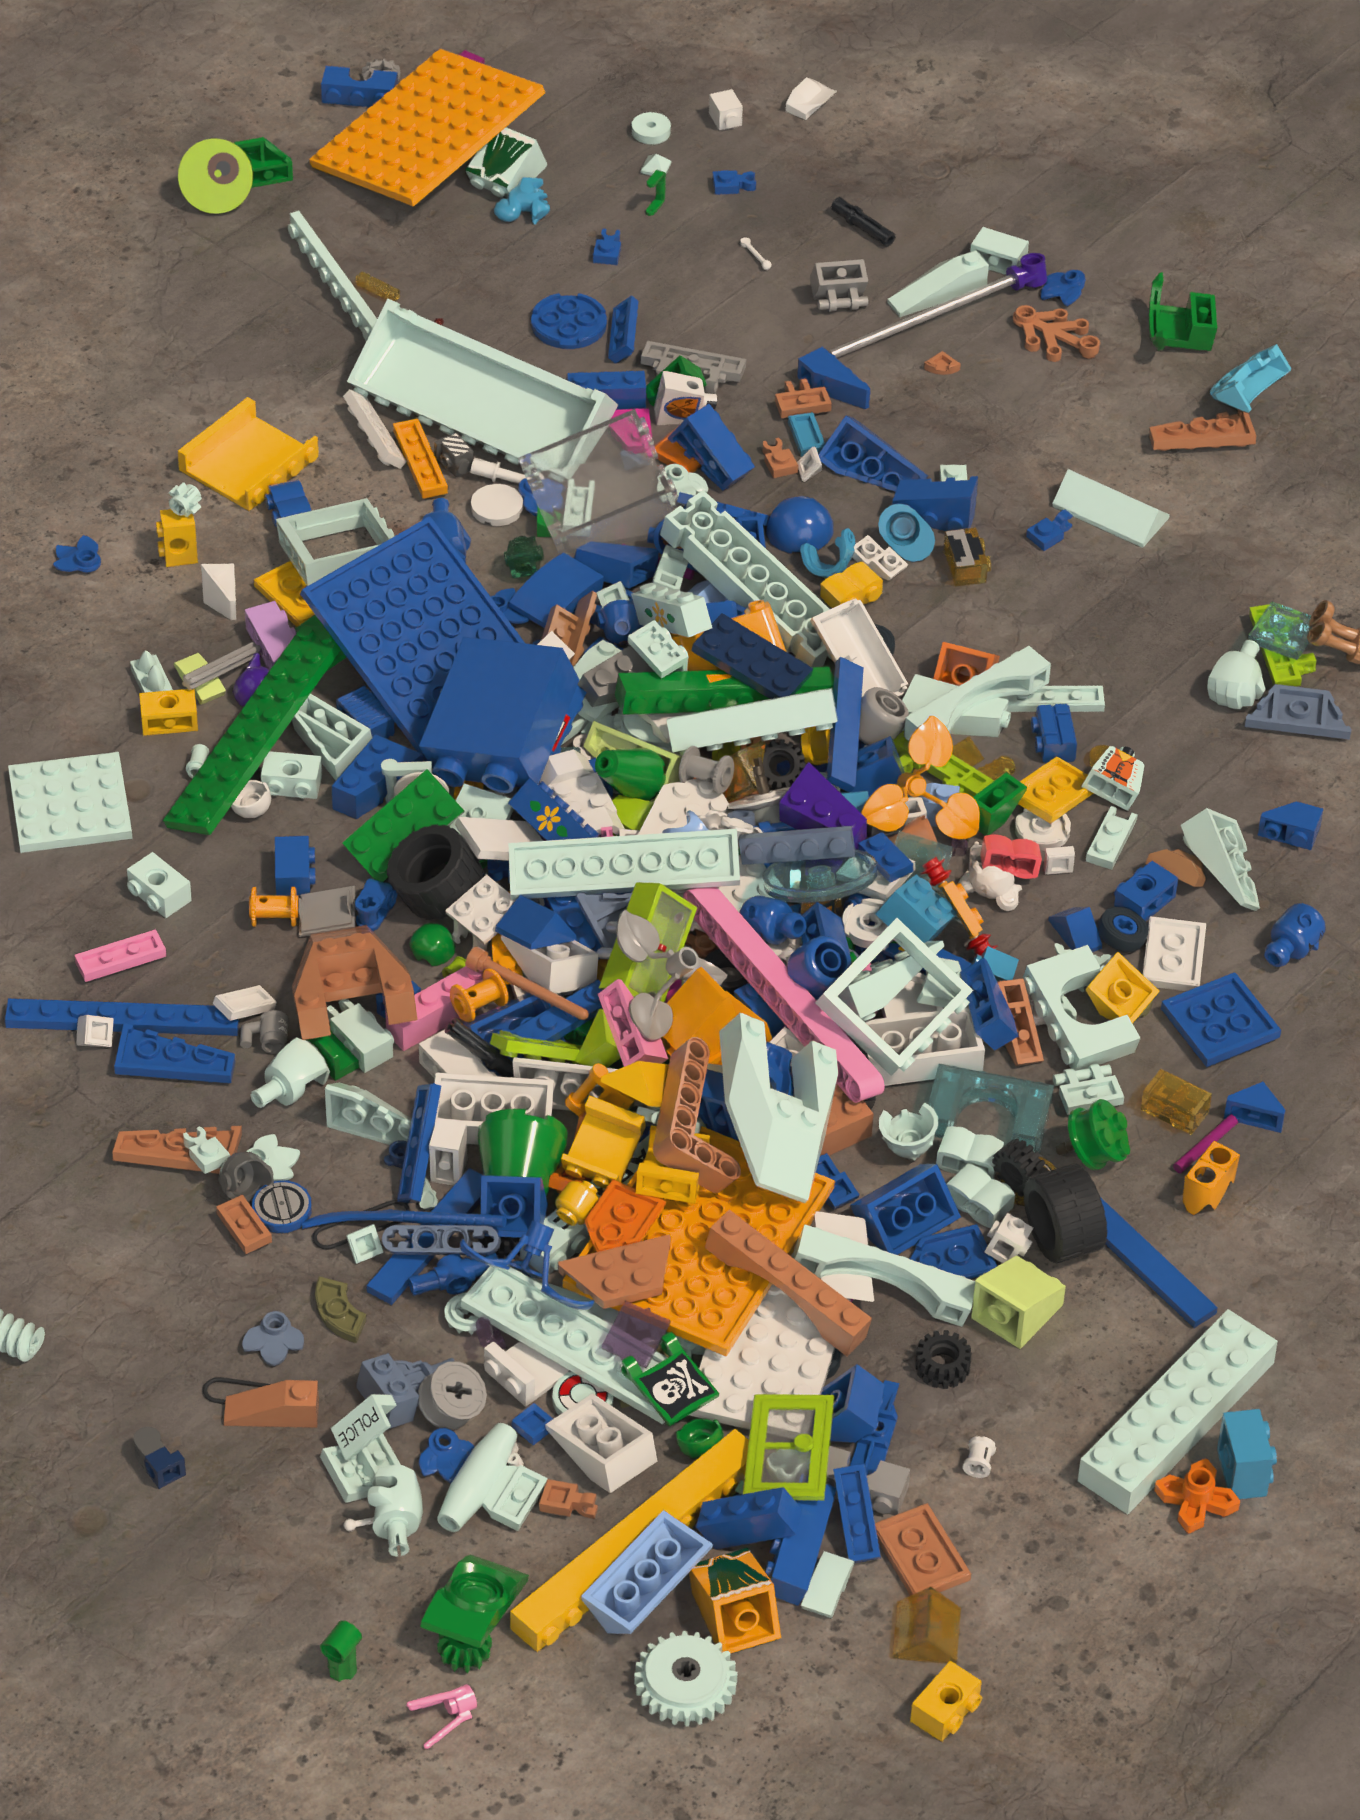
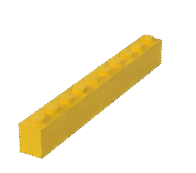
[510,1429,749,1652]

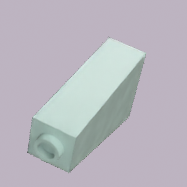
[902,674,1011,737]

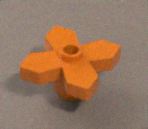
[1155,1458,1240,1533]

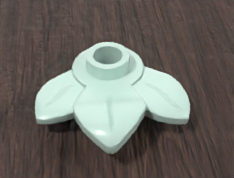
[656,464,708,505]
[247,1134,300,1181]

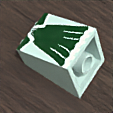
[466,127,547,198]

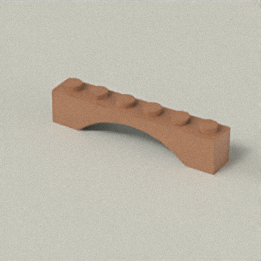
[705,1210,872,1356]

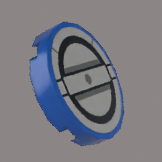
[252,1180,312,1233]

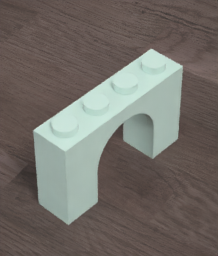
[1023,945,1140,1071]

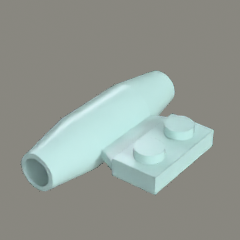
[437,1423,548,1532]

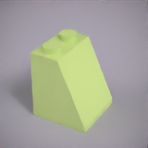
[971,1255,1066,1349]

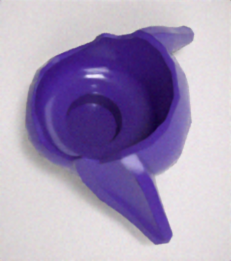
[232,653,270,707]

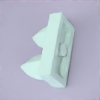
[130,651,173,693]

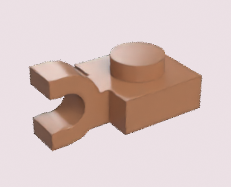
[539,1479,598,1519]

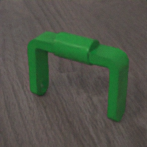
[646,170,666,216]

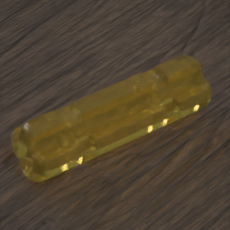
[355,272,400,302]

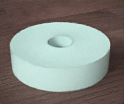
[632,112,671,144]

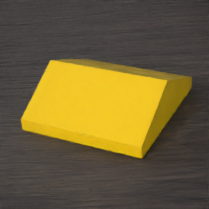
[1085,952,1159,1023]

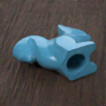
[494,177,550,225]

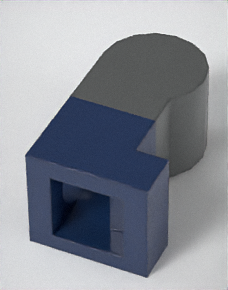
[133,1427,186,1489]

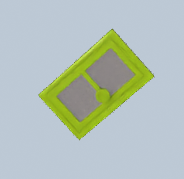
[743,1394,834,1501]

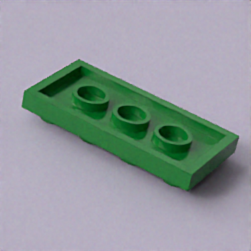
[342,769,465,882]

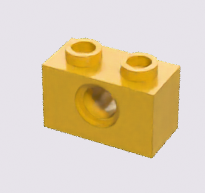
[156,509,198,567]
[139,689,198,736]
[910,1661,982,1742]

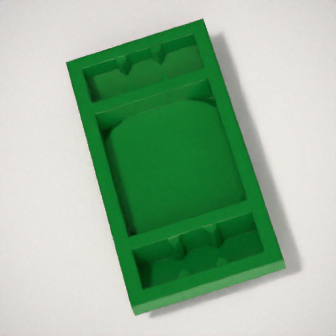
[420,1554,529,1648]

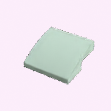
[320,1433,401,1503]

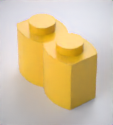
[820,562,883,608]

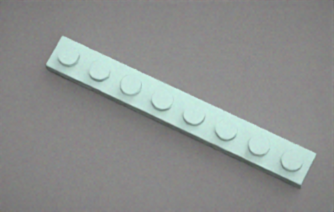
[288,211,377,341]

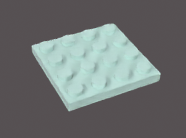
[8,752,133,853]

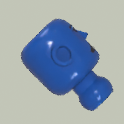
[739,895,806,945]
[1264,903,1326,967]

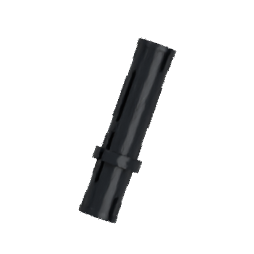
[831,197,896,247]
[444,1018,514,1078]

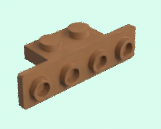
[542,591,597,667]

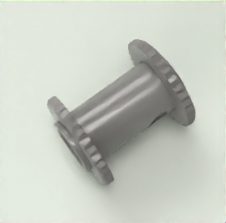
[679,746,734,794]

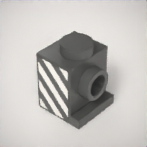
[434,433,473,477]

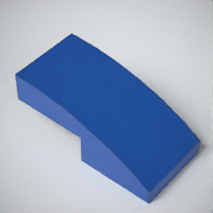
[816,1153,860,1209]

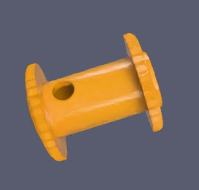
[249,887,299,927]
[450,968,508,1022]

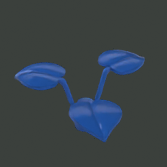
[460,1220,594,1310]

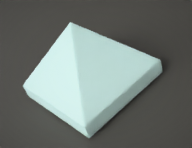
[641,154,671,176]
[346,1224,384,1264]

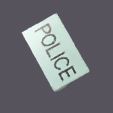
[331,1394,397,1460]

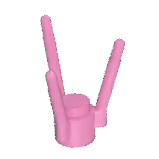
[406,1684,477,1749]

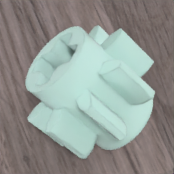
[168,482,202,517]

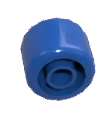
[787,935,852,998]

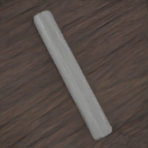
[182,642,261,690]

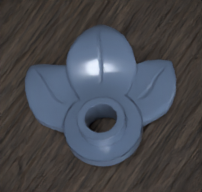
[242,1311,304,1366]

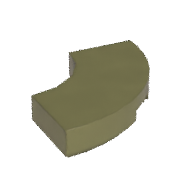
[315,1276,366,1343]

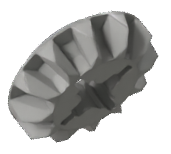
[362,58,401,81]

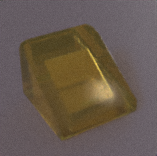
[952,736,984,767]

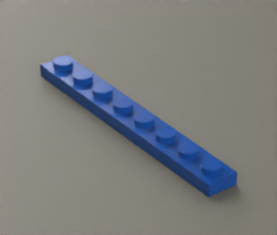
[5,998,240,1036]

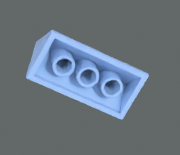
[581,1510,713,1634]

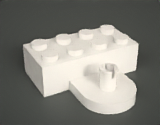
[864,973,985,1086]

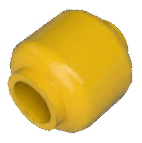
[555,1181,599,1226]

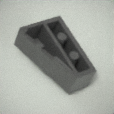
[578,645,655,707]

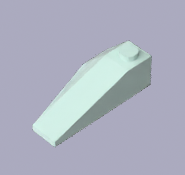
[887,250,989,317]
[1181,808,1260,911]
[838,941,944,1021]
[325,1083,430,1157]

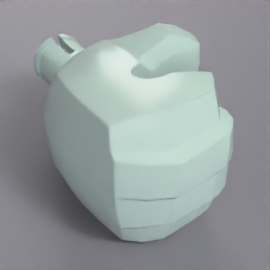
[1207,640,1265,709]
[251,1037,330,1108]
[367,1464,423,1556]

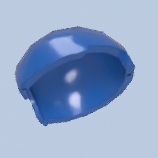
[766,496,834,554]

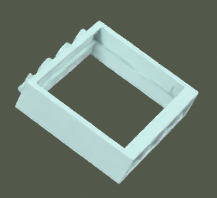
[276,498,394,586]
[815,918,973,1076]

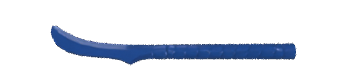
[301,1209,507,1229]

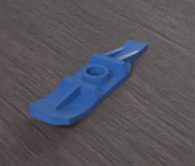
[850,1380,899,1476]

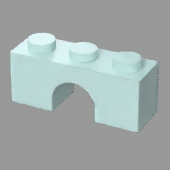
[652,545,688,589]

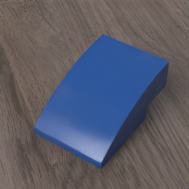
[508,553,604,628]

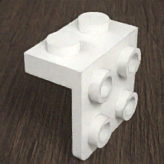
[484,1341,569,1407]

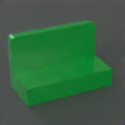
[301,1030,359,1081]

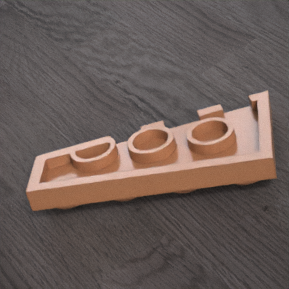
[1149,409,1256,451]
[112,1126,242,1174]

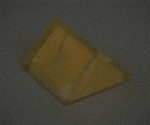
[723,741,766,803]
[892,1587,961,1665]

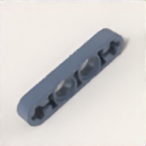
[382,1225,501,1255]

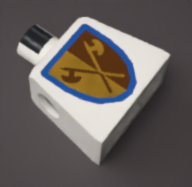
[654,371,717,425]

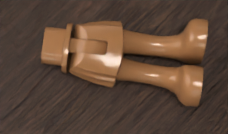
[1307,600,1360,664]

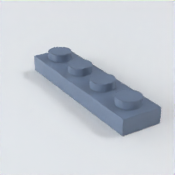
[738,826,855,865]

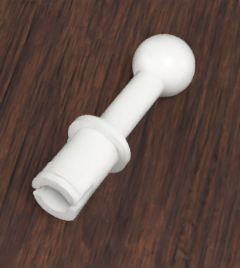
[470,458,545,488]

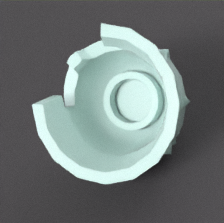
[879,1103,938,1160]

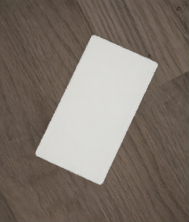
[815,1212,874,1302]

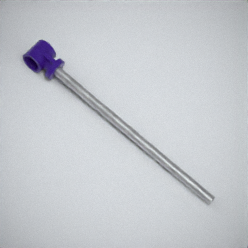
[828,253,1047,358]

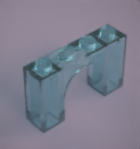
[928,1064,1054,1154]

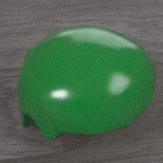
[409,923,456,966]
[676,1419,724,1459]

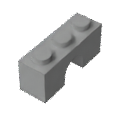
[826,1446,910,1516]

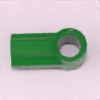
[320,1620,362,1682]

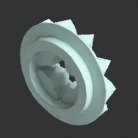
[444,1292,490,1335]

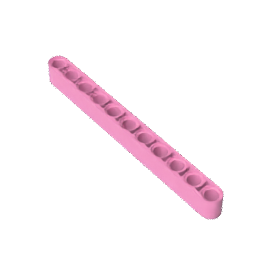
[683,887,885,1103]

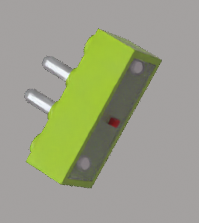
[597,882,697,1002]

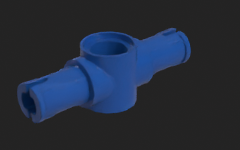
[408,1253,498,1296]

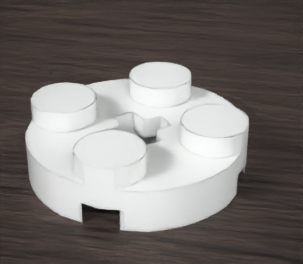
[842,898,894,950]

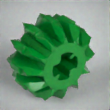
[437,1634,492,1674]

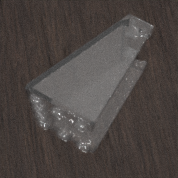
[518,409,682,555]

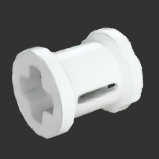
[963,1436,996,1478]

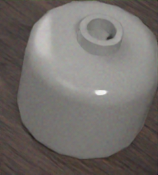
[859,687,909,745]

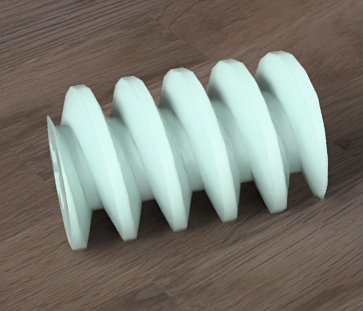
[0,1309,45,1362]

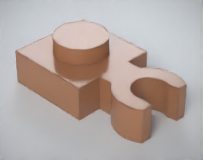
[762,438,798,478]

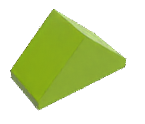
[575,1009,621,1068]

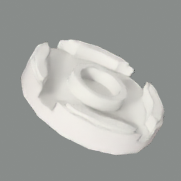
[471,484,523,526]
[1015,809,1071,851]

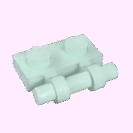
[1053,1064,1124,1115]

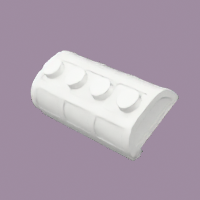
[810,598,909,698]

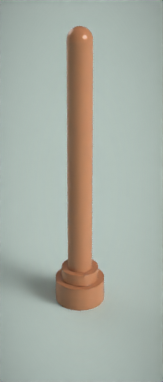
[465,946,589,1020]

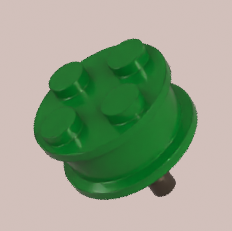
[1056,1099,1130,1170]

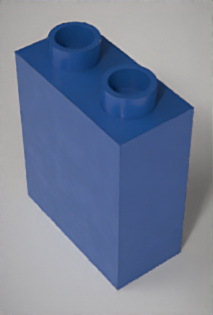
[419,637,580,793]

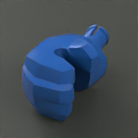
[421,498,471,558]

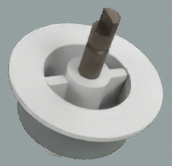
[727,757,790,826]

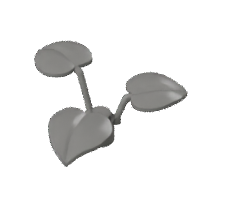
[616,910,727,1041]

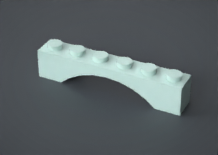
[904,646,1051,741]
[792,1225,975,1327]

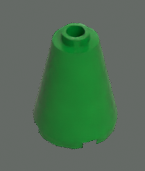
[595,748,666,801]

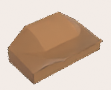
[1145,849,1206,887]

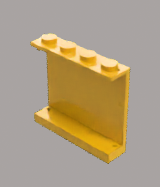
[178,397,319,511]

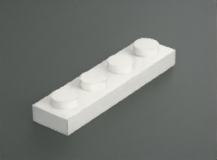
[343,389,407,469]

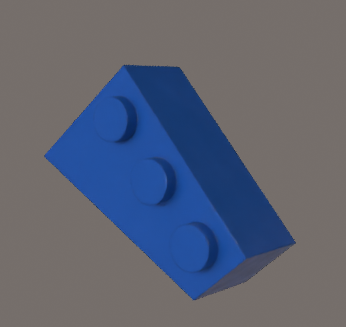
[892,476,978,534]

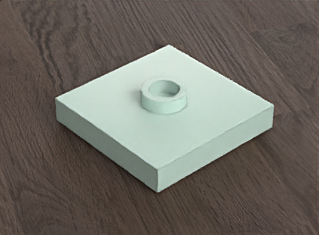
[449,784,514,842]

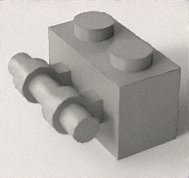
[809,259,868,312]

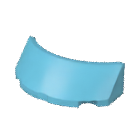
[1210,344,1291,413]

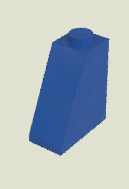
[574,541,659,588]

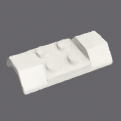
[539,749,625,835]

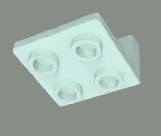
[628,620,689,679]

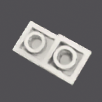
[852,535,908,580]

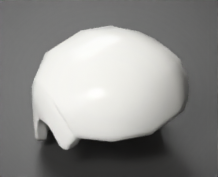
[231,780,271,818]

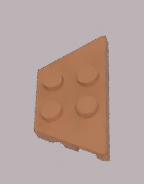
[558,1234,671,1309]

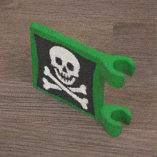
[621,1332,720,1426]

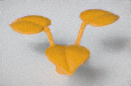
[860,716,980,839]

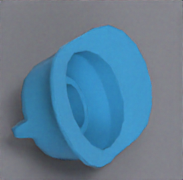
[878,504,935,562]

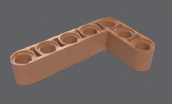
[653,1037,741,1193]

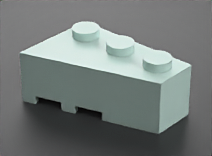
[292,694,372,781]

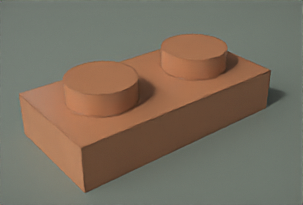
[216,1195,272,1254]

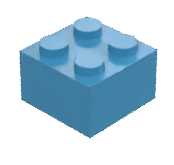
[875,874,958,943]
[1217,1409,1277,1499]

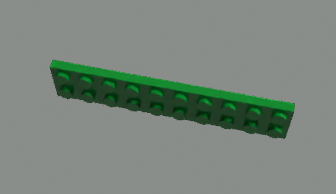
[163,624,341,835]

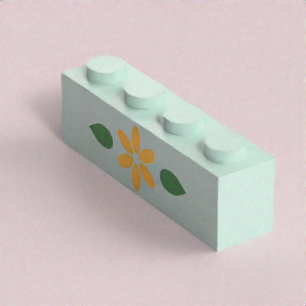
[631,583,712,637]

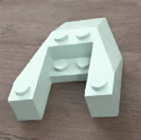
[719,1013,838,1203]

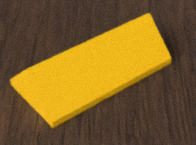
[600,1061,669,1107]

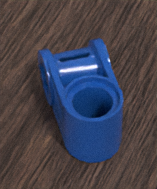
[355,878,398,931]

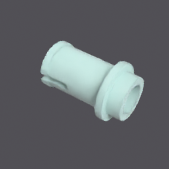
[186,744,209,778]

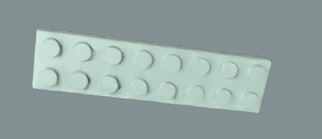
[508,829,740,900]
[461,1265,668,1424]

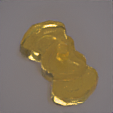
[978,756,1016,781]

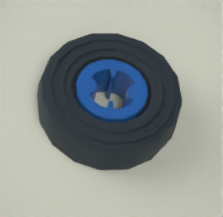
[1097,907,1149,952]

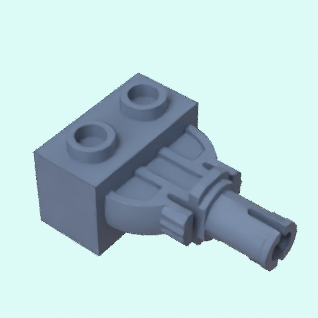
[356,1353,455,1429]

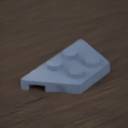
[1245,684,1351,740]
[575,893,632,948]

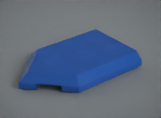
[910,1224,997,1279]

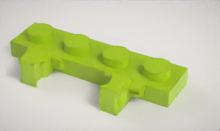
[1249,603,1316,687]
[893,730,994,797]
[490,1030,582,1065]

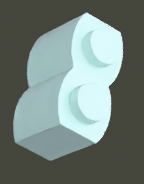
[936,1126,1004,1179]
[946,1163,1015,1228]

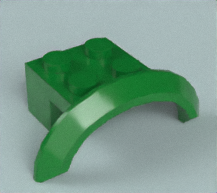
[1149,272,1217,351]

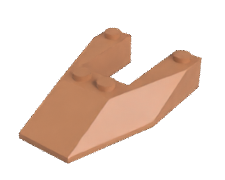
[292,925,418,1040]

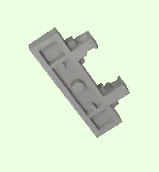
[641,341,746,394]

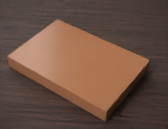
[875,1503,971,1602]

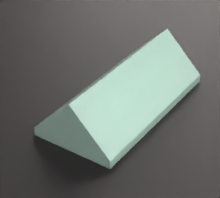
[1052,469,1170,548]

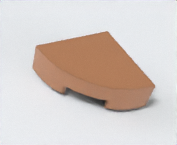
[924,351,960,375]

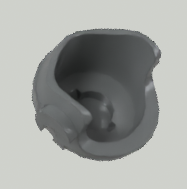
[218,1151,274,1202]

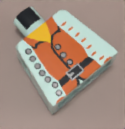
[1081,746,1144,811]

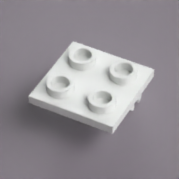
[445,875,516,951]

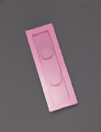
[75,929,166,982]

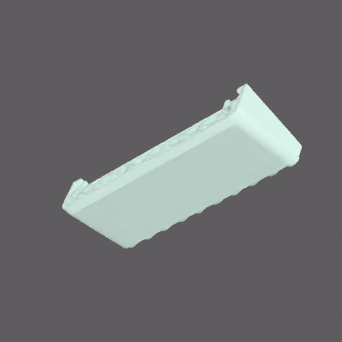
[347,299,618,485]

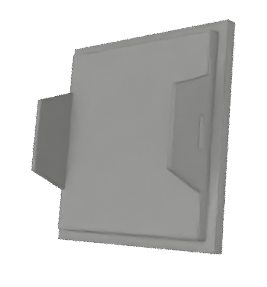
[298,886,356,937]

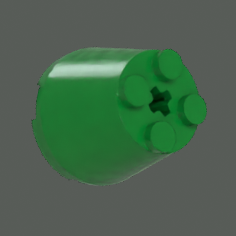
[478,1109,568,1196]

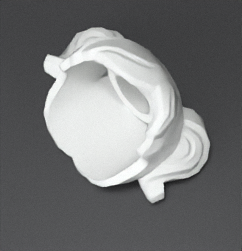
[958,861,1022,911]

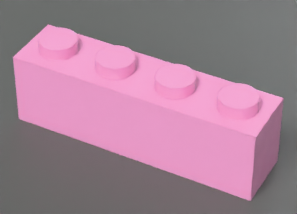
[386,966,483,1051]

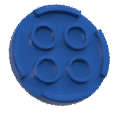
[531,293,607,349]

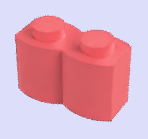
[980,834,1042,879]

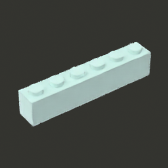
[666,688,838,756]

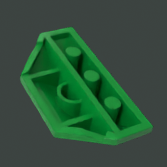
[233,137,293,188]

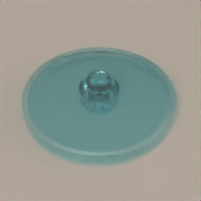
[763,849,878,903]

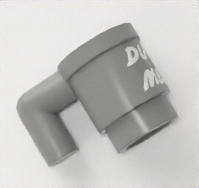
[240,1010,289,1054]

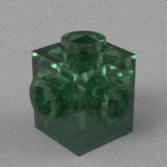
[504,536,544,579]

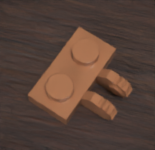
[775,379,832,419]

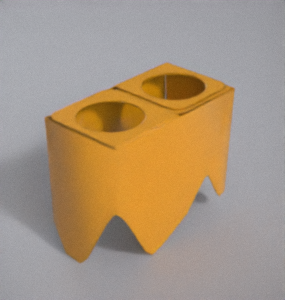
[1182,1141,1240,1215]

